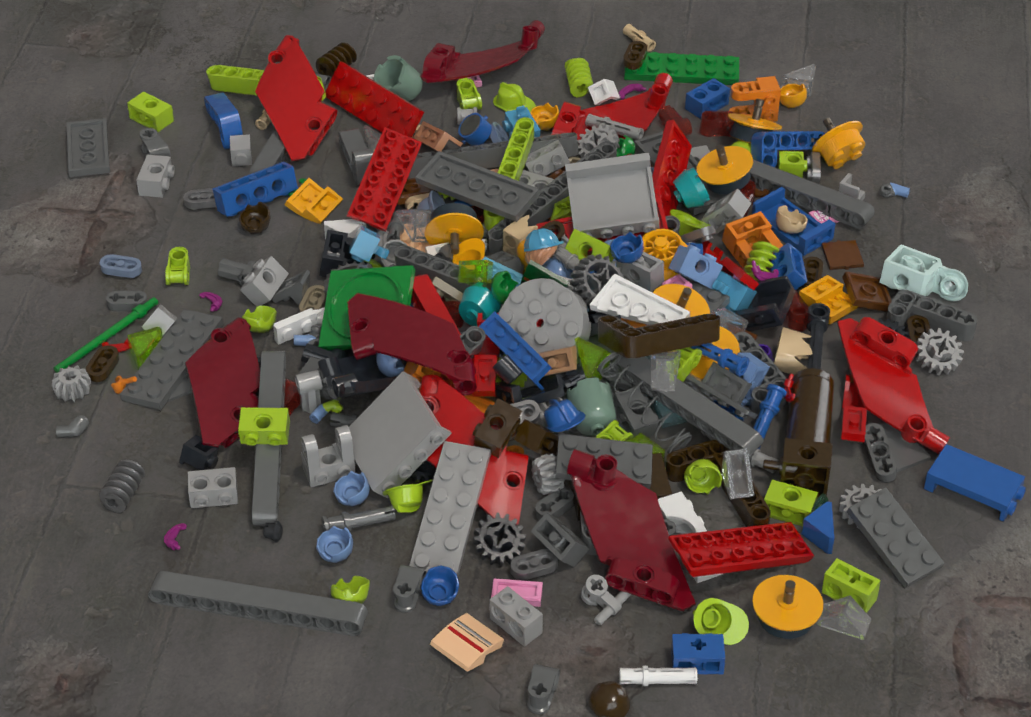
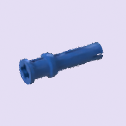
[690,343,749,376]
[753,384,787,449]

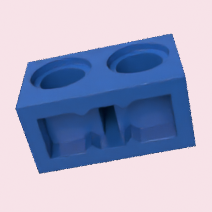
[685,78,730,120]
[769,243,807,290]

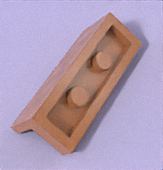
[413,121,463,152]

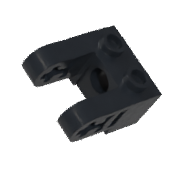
[319,230,376,277]

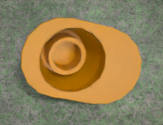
[452,238,485,272]

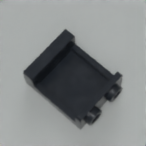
[735,276,796,332]
[495,373,565,404]

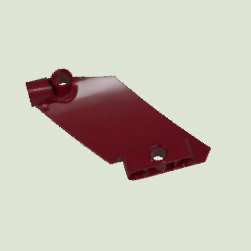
[420,20,545,83]
[347,293,477,396]
[185,317,260,448]
[567,449,696,612]

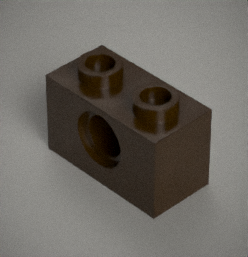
[472,399,523,458]
[513,419,559,456]

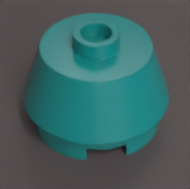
[673,167,710,208]
[459,283,502,326]

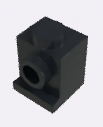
[179,435,219,470]

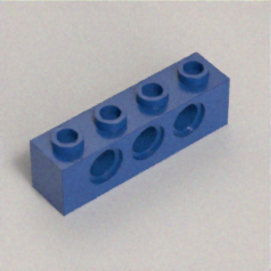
[212,162,298,217]

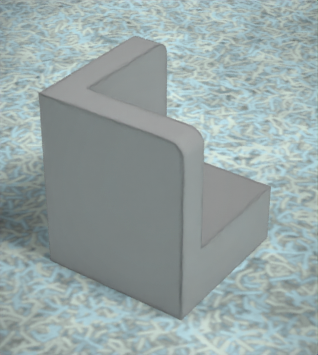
[839,173,865,201]
[142,304,177,340]

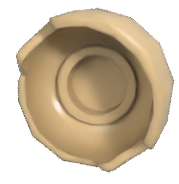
[776,205,808,234]

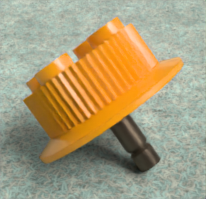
[812,118,865,169]

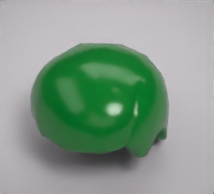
[616,135,636,157]
[491,271,518,304]

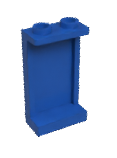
[752,187,835,256]
[924,444,1026,522]

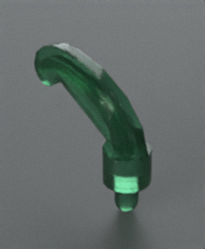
[811,493,829,513]

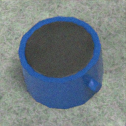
[458,113,492,146]

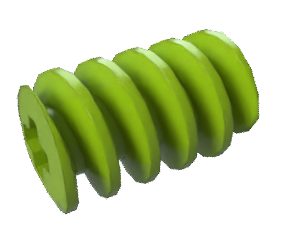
[565,58,593,98]
[743,241,780,281]

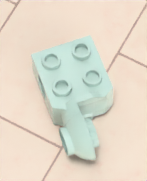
[879,245,968,302]

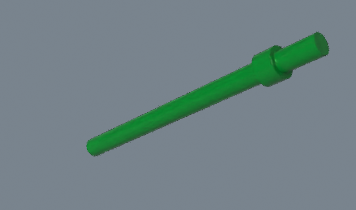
[53,297,159,373]

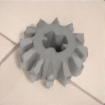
[52,365,91,402]
[531,454,565,495]

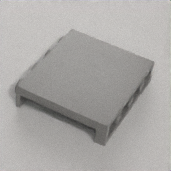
[565,153,660,239]
[349,371,451,498]

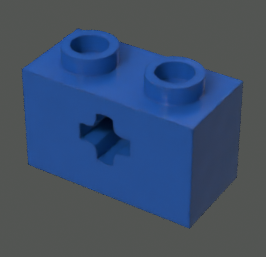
[671,633,725,674]

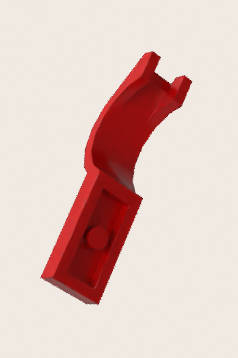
[702,241,759,290]
[472,313,500,397]
[841,375,867,442]

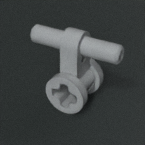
[581,575,631,625]

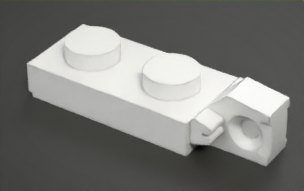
[273,307,325,345]

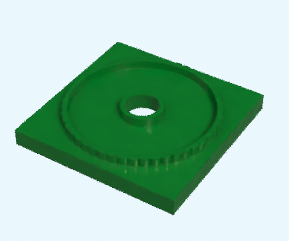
[318,265,415,351]

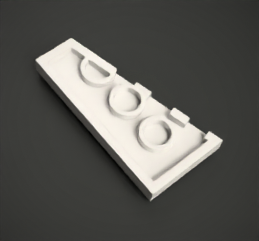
[589,274,690,325]

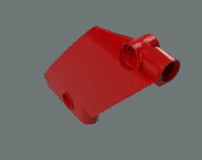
[255,35,338,161]
[551,73,673,140]
[837,317,950,454]
[419,375,528,526]

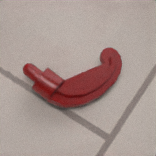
[102,335,135,352]
[783,373,795,402]

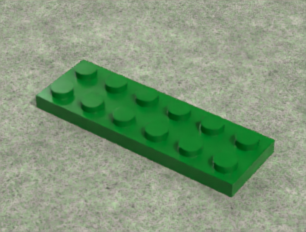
[624,52,740,85]

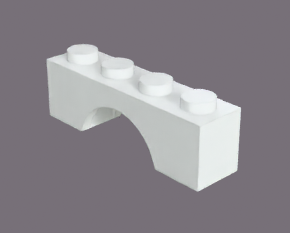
[658,491,723,583]

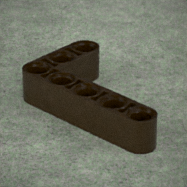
[598,314,720,358]
[665,440,771,527]

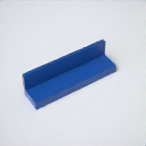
[479,311,552,390]

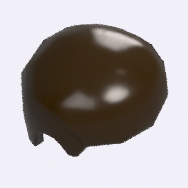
[239,202,271,233]
[589,681,630,717]

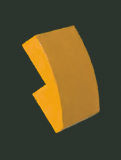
[284,178,343,224]
[799,275,858,324]

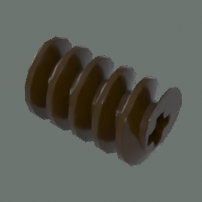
[316,42,357,78]

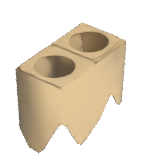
[503,215,538,257]
[773,327,813,375]

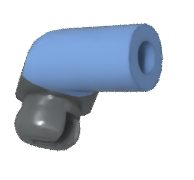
[879,183,910,198]
[294,325,321,346]

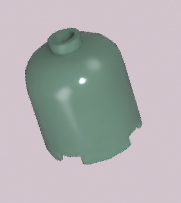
[374,55,423,102]
[566,378,616,437]

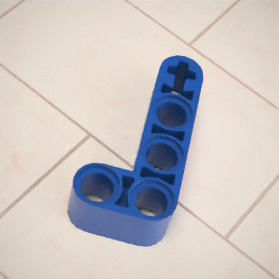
[204,92,243,149]
[751,131,825,168]

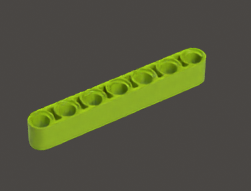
[206,65,326,101]
[484,117,534,231]

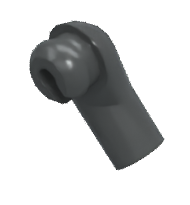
[56,415,89,437]

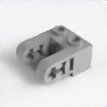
[301,425,355,487]

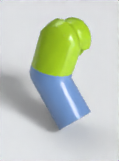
[309,399,343,424]

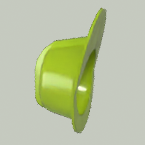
[493,82,536,112]
[670,209,711,236]
[382,480,433,513]
[692,598,749,645]

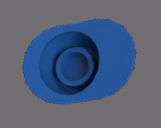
[544,399,586,432]

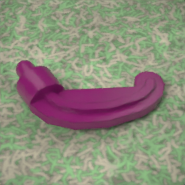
[618,83,646,99]
[751,260,779,281]
[199,292,223,312]
[164,523,187,550]

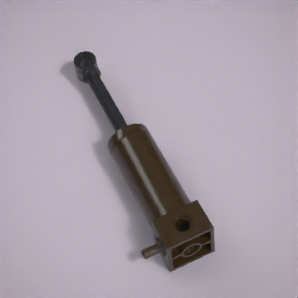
[763,303,834,500]

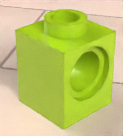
[777,151,807,178]

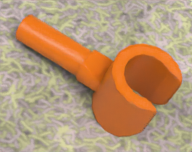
[111,376,137,394]

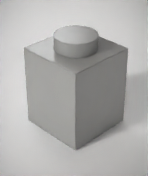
[230,134,252,166]

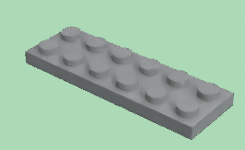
[409,441,491,577]

